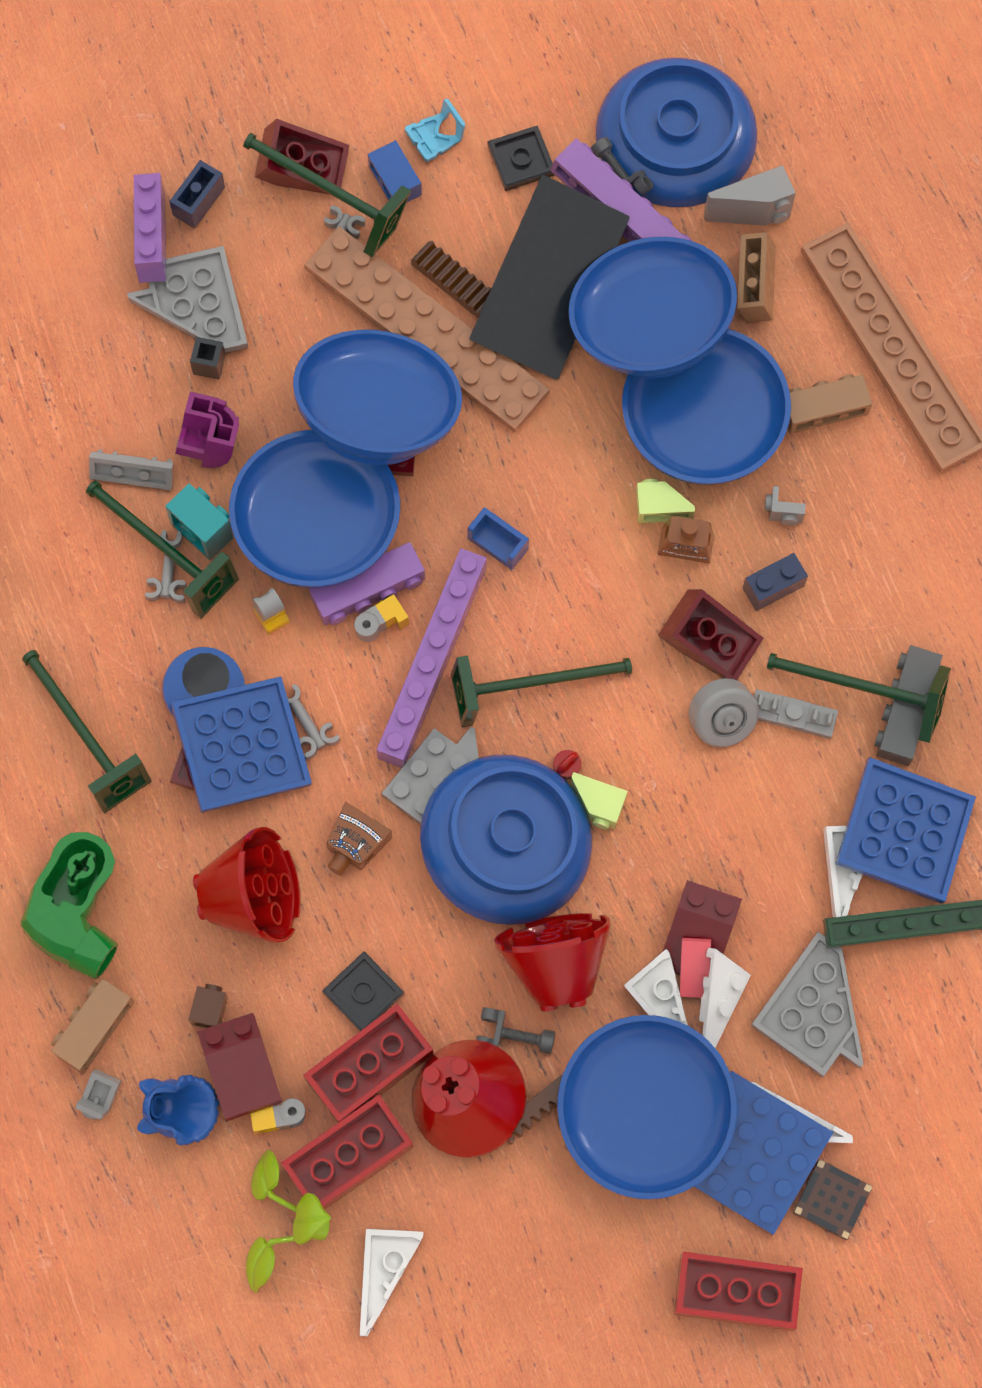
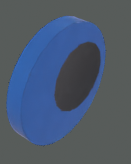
[162,647,245,717]

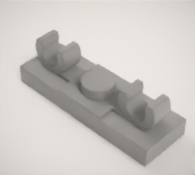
[89,449,173,490]
[754,689,838,739]

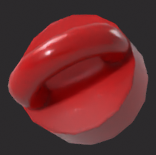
[553,750,582,780]

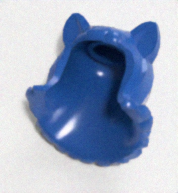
[137,1075,220,1146]

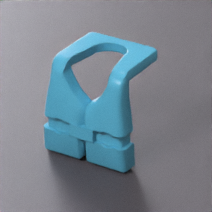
[405,99,465,162]

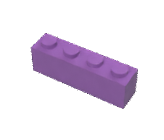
[134,173,167,283]
[309,542,425,626]

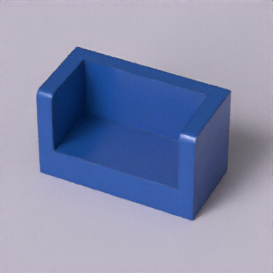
[368,140,422,202]
[467,507,529,570]

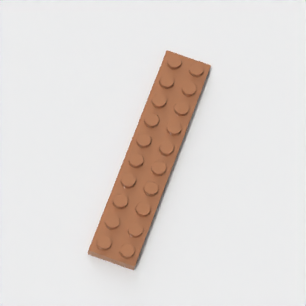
[801,223,982,473]
[304,226,550,433]

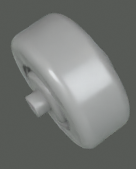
[688,678,759,747]

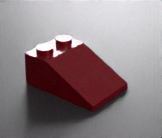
[254,119,349,195]
[658,589,764,680]
[663,880,742,975]
[197,1013,282,1122]

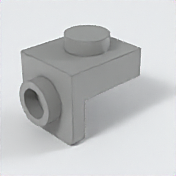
[765,486,806,526]
[75,1069,122,1120]

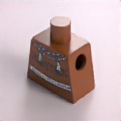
[658,516,714,564]
[327,802,392,876]

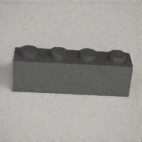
[874,645,943,766]

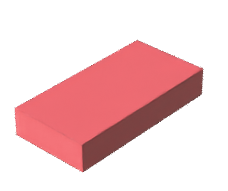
[680,938,711,998]

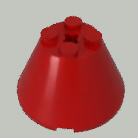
[193,827,300,943]
[494,913,611,1012]
[412,1040,527,1158]

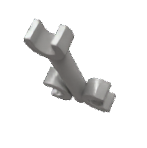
[324,206,366,238]
[145,530,187,603]
[288,684,340,760]

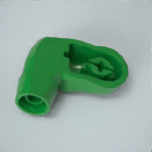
[21,832,118,980]

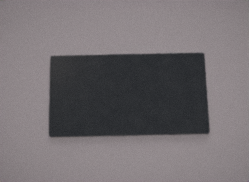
[469,175,630,380]

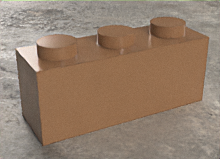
[737,232,776,323]
[788,374,872,434]
[51,978,134,1074]

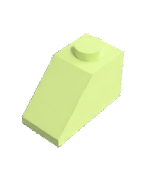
[636,479,695,523]
[571,772,627,830]

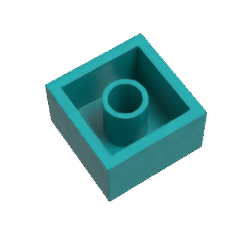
[165,483,233,560]

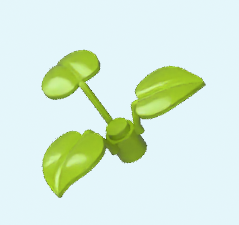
[246,1149,331,1293]

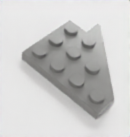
[127,246,248,353]
[382,726,479,825]
[751,932,864,1078]

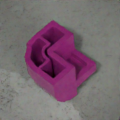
[175,391,239,468]

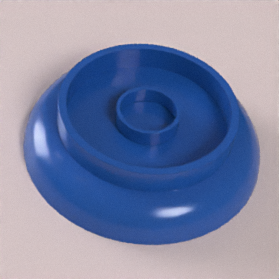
[596,57,757,207]
[569,237,737,378]
[622,329,791,485]
[293,330,462,465]
[229,430,400,588]
[420,754,592,925]
[557,1015,737,1199]

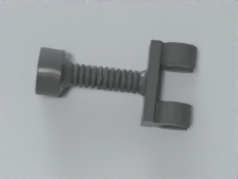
[591,137,654,194]
[476,1007,555,1054]

